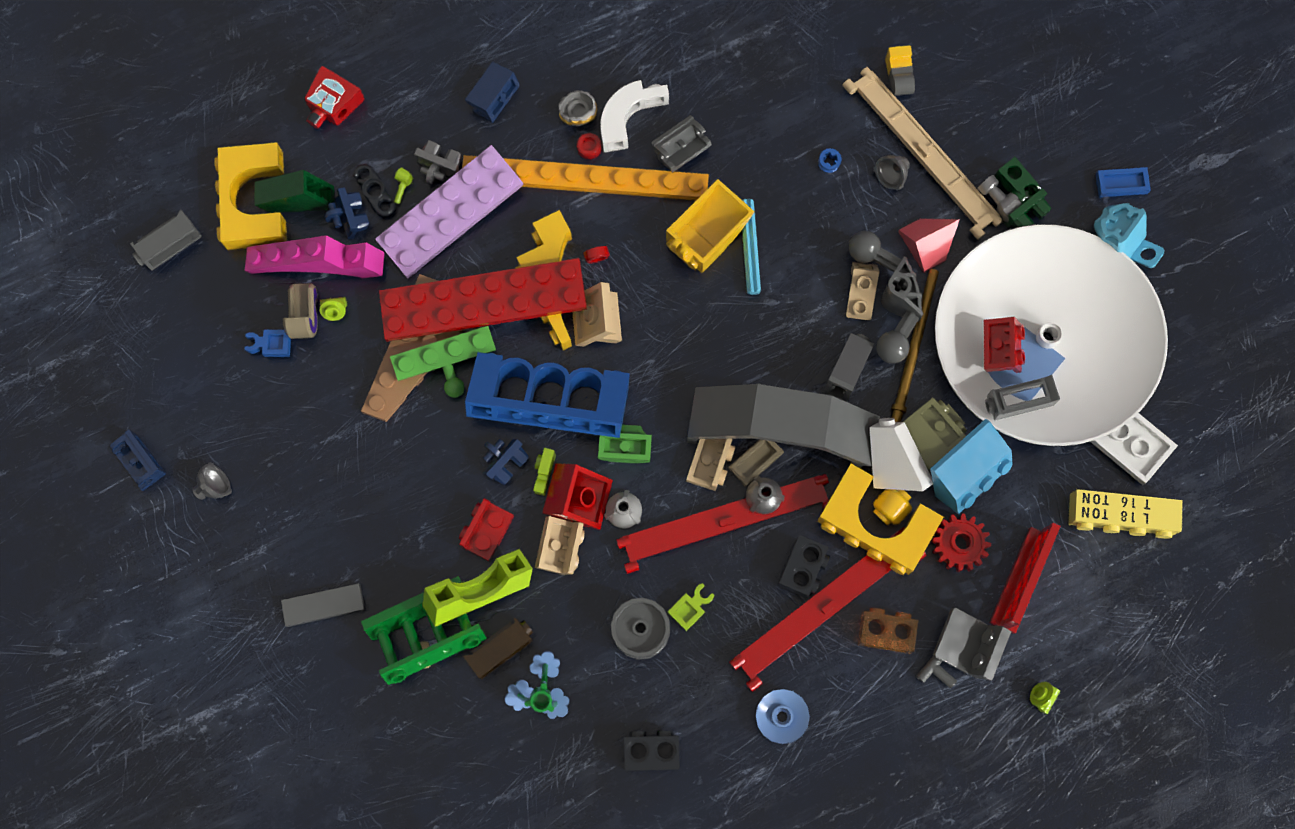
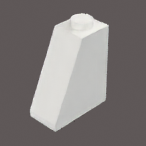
[870,418,933,491]

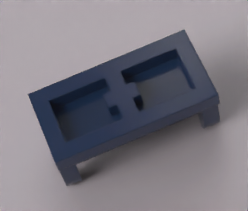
[465,62,520,123]
[110,429,166,491]

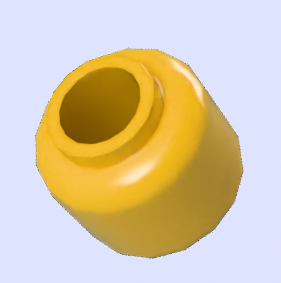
[873,489,912,526]

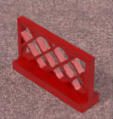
[989,523,1060,634]

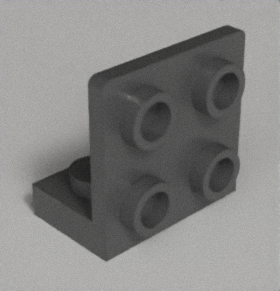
[933,608,1011,681]

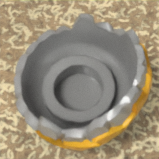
[559,90,597,126]

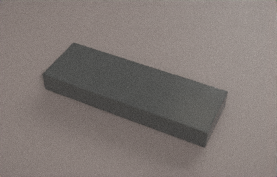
[281,584,365,627]

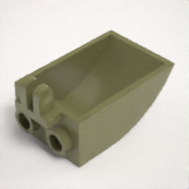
[904,398,967,471]

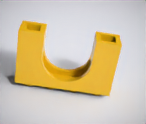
[214,143,287,250]
[817,464,943,575]

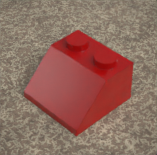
[543,463,613,530]

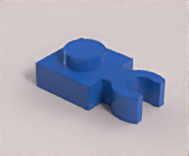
[245,330,291,357]

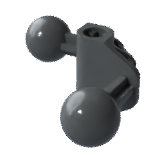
[848,230,924,364]

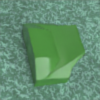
[598,425,652,464]

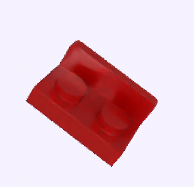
[984,317,1025,373]
[459,498,514,562]

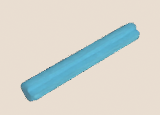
[742,199,761,295]

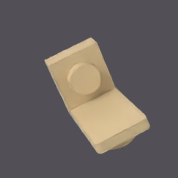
[846,262,879,320]

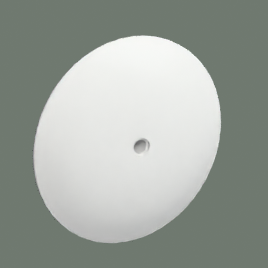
[935,225,1168,446]

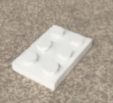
[1090,413,1178,485]

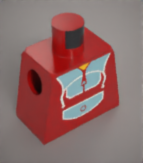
[305,66,364,129]

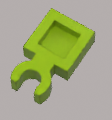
[533,448,556,496]
[667,583,714,631]

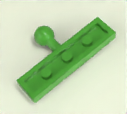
[390,326,496,398]

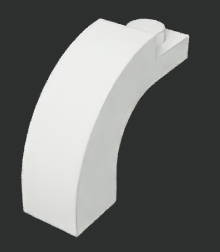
[601,80,669,152]

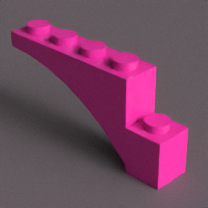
[245,236,384,278]

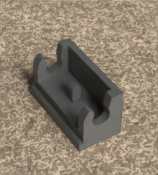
[651,115,712,173]

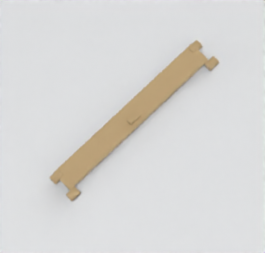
[842,67,1003,240]

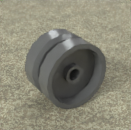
[611,598,670,660]

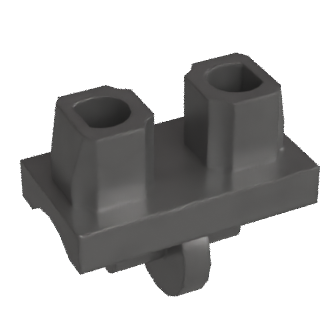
[414,140,462,185]

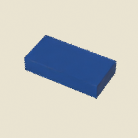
[1095,167,1151,197]

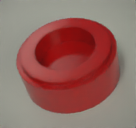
[577,133,602,159]
[583,246,610,263]

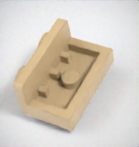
[686,439,735,491]
[535,516,584,575]

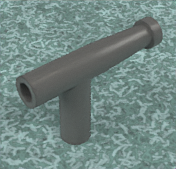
[916,656,957,689]

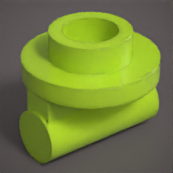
[320,297,347,321]
[1030,682,1060,714]

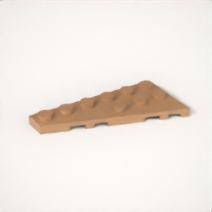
[361,274,463,422]

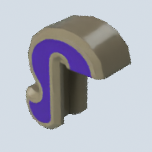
[283,283,318,339]

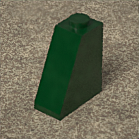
[254,170,334,213]

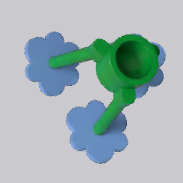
[504,651,569,719]

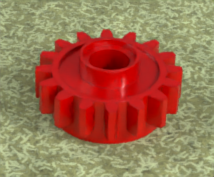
[931,513,991,572]

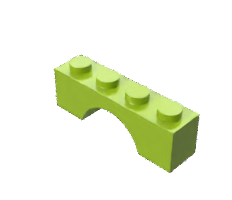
[423,549,532,626]

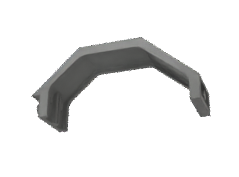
[687,384,880,469]

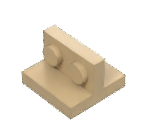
[573,282,622,346]

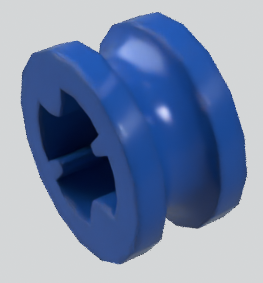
[818,148,842,173]

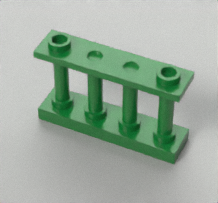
[361,576,487,685]

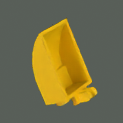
[666,179,755,273]

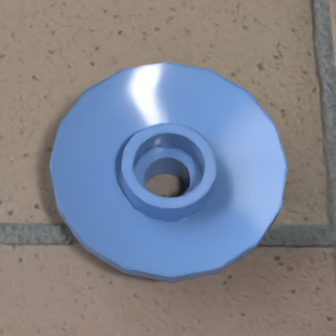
[756,689,810,744]

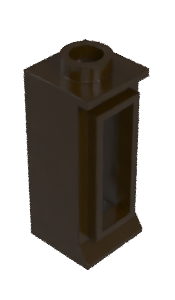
[463,618,533,680]

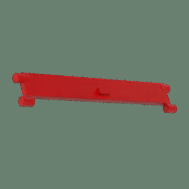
[616,474,830,574]
[729,527,927,692]

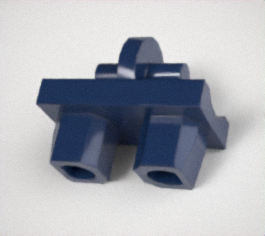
[324,188,369,239]
[483,439,529,485]

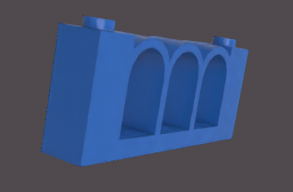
[465,352,630,438]

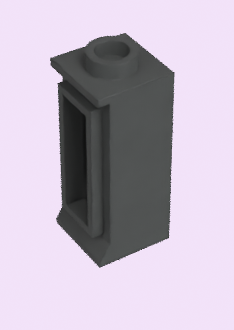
[130,210,202,270]
[985,375,1060,421]

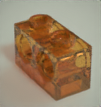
[858,608,918,654]

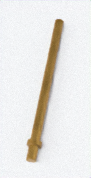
[891,269,939,422]

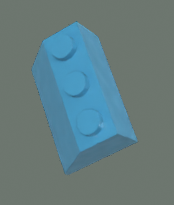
[930,419,1013,514]

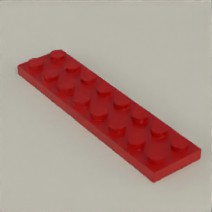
[379,258,587,342]

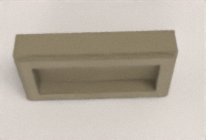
[728,439,784,487]

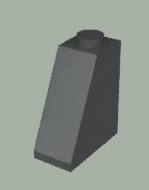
[823,333,874,402]

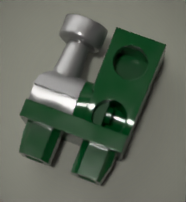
[978,157,1052,228]

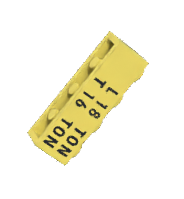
[1069,490,1182,539]

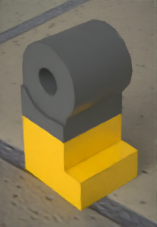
[885,45,915,96]

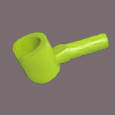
[394,168,413,204]

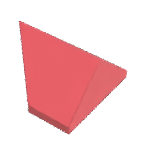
[898,219,959,273]

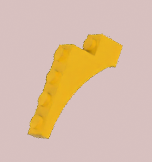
[515,210,572,350]

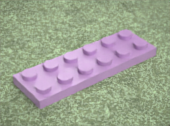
[376,145,524,278]

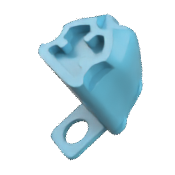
[1094,203,1164,268]

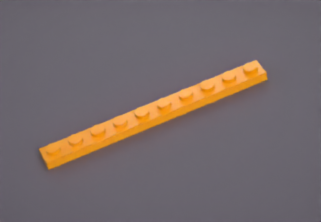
[462,155,709,200]

